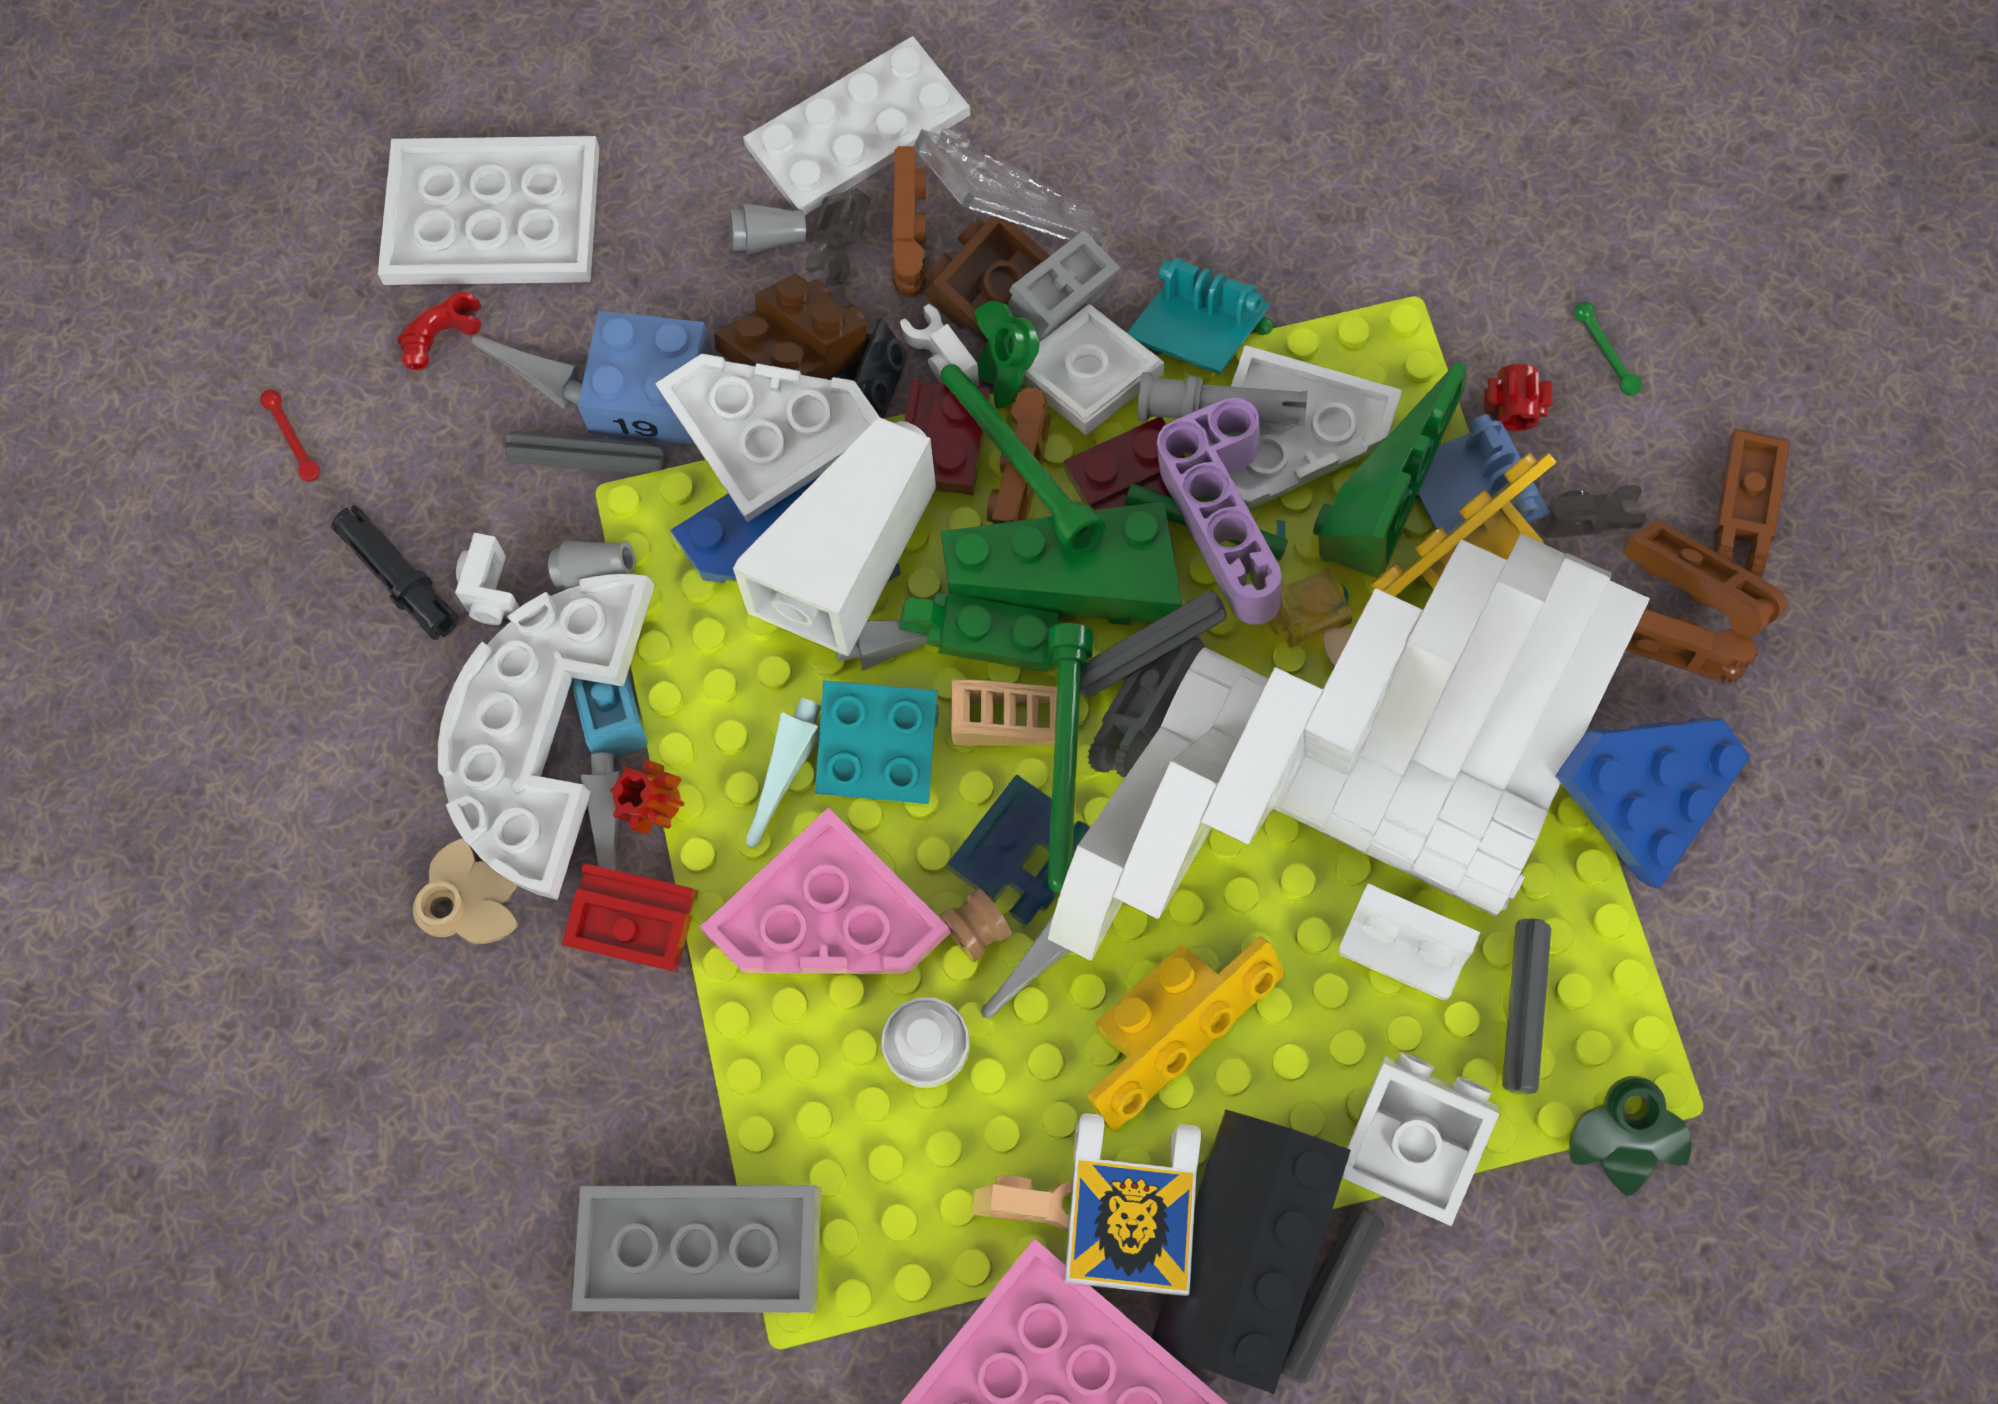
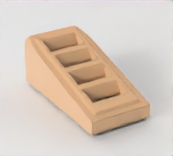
[952,680,1057,746]

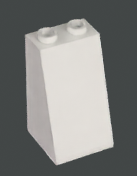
[733,417,936,656]

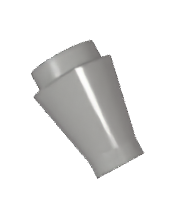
[729,203,806,256]
[548,540,636,591]

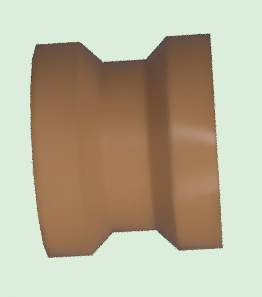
[940,887,1012,962]

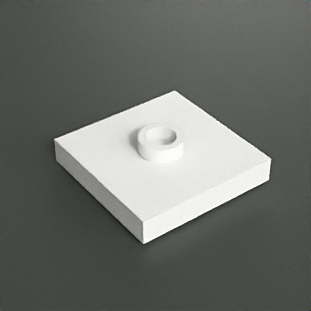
[1022,304,1164,435]

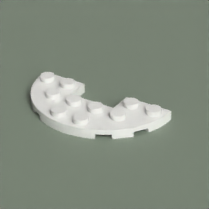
[438,574,655,900]

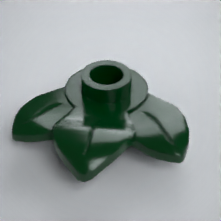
[1569,1076,1691,1196]

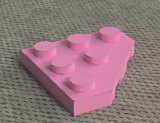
[700,808,950,974]

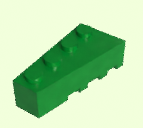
[941,501,1182,625]

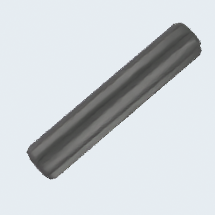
[506,431,666,474]
[1080,591,1227,698]
[1502,918,1551,1095]
[1281,1209,1385,1384]

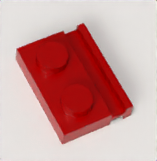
[562,863,698,973]

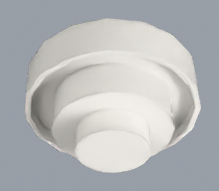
[882,998,969,1088]

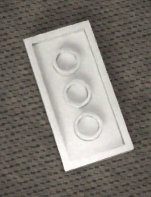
[743,36,970,215]

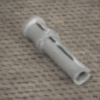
[1138,372,1308,426]

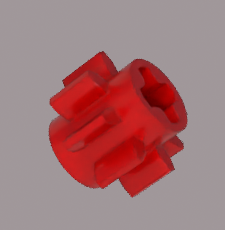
[1484,364,1553,431]
[610,760,684,834]

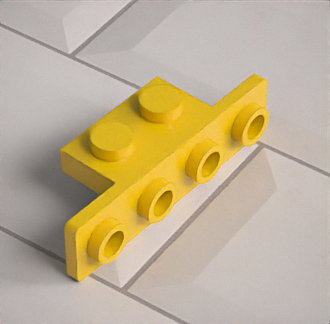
[1367,452,1557,601]
[1088,937,1285,1131]

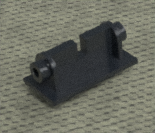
[845,318,907,419]

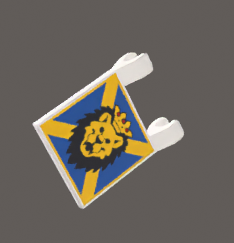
[1064,1113,1201,1296]

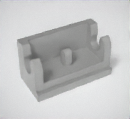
[1007,230,1120,342]

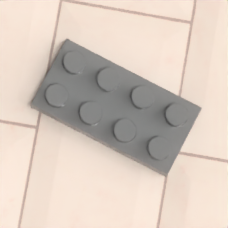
[572,1185,821,1313]

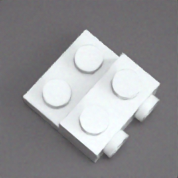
[1342,1052,1500,1226]

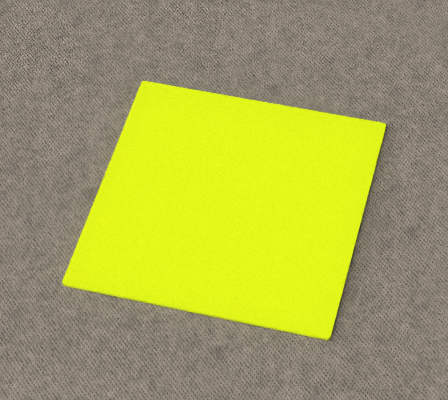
[596,296,1703,1349]

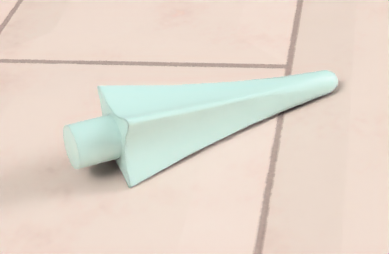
[746,698,821,847]

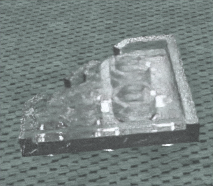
[914,129,1107,246]

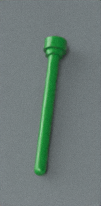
[941,364,1106,555]
[1047,623,1094,893]

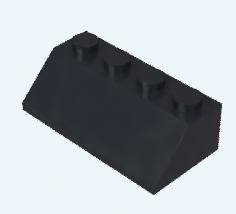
[1151,1109,1351,1394]

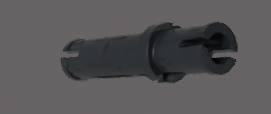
[331,505,459,640]

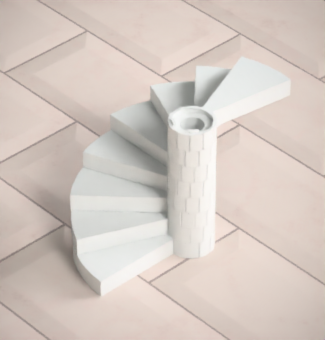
[1048,534,1650,961]

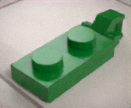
[899,593,1059,672]

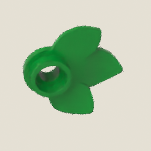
[975,301,1040,408]

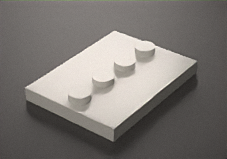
[378,136,600,285]

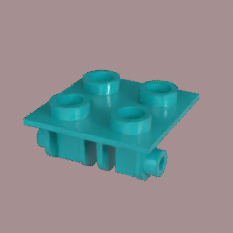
[1127,258,1270,375]
[815,680,939,804]

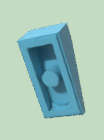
[571,674,648,758]

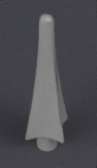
[471,335,582,409]
[835,620,928,671]
[580,752,620,870]
[981,914,1071,1019]

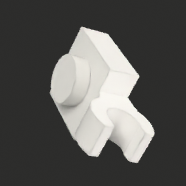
[900,304,979,387]

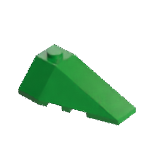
[1313,362,1467,578]

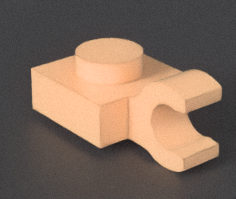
[972,1176,1072,1231]

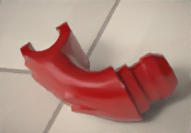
[398,292,481,370]

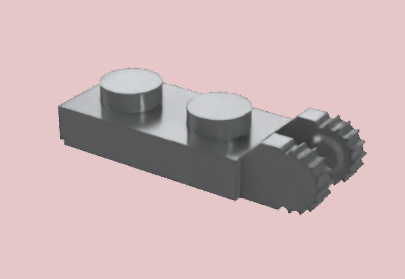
[1087,638,1208,777]

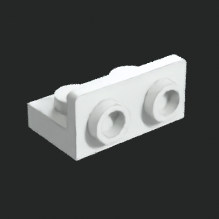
[1338,883,1480,1000]

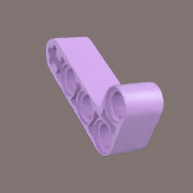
[1157,397,1282,625]

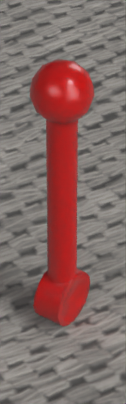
[260,389,320,482]

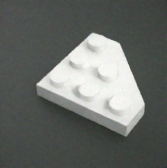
[1203,345,1402,510]
[655,354,879,522]

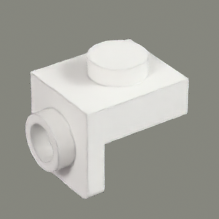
[455,533,520,625]

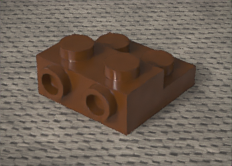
[922,208,1050,343]
[714,273,867,379]

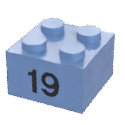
[577,310,712,445]

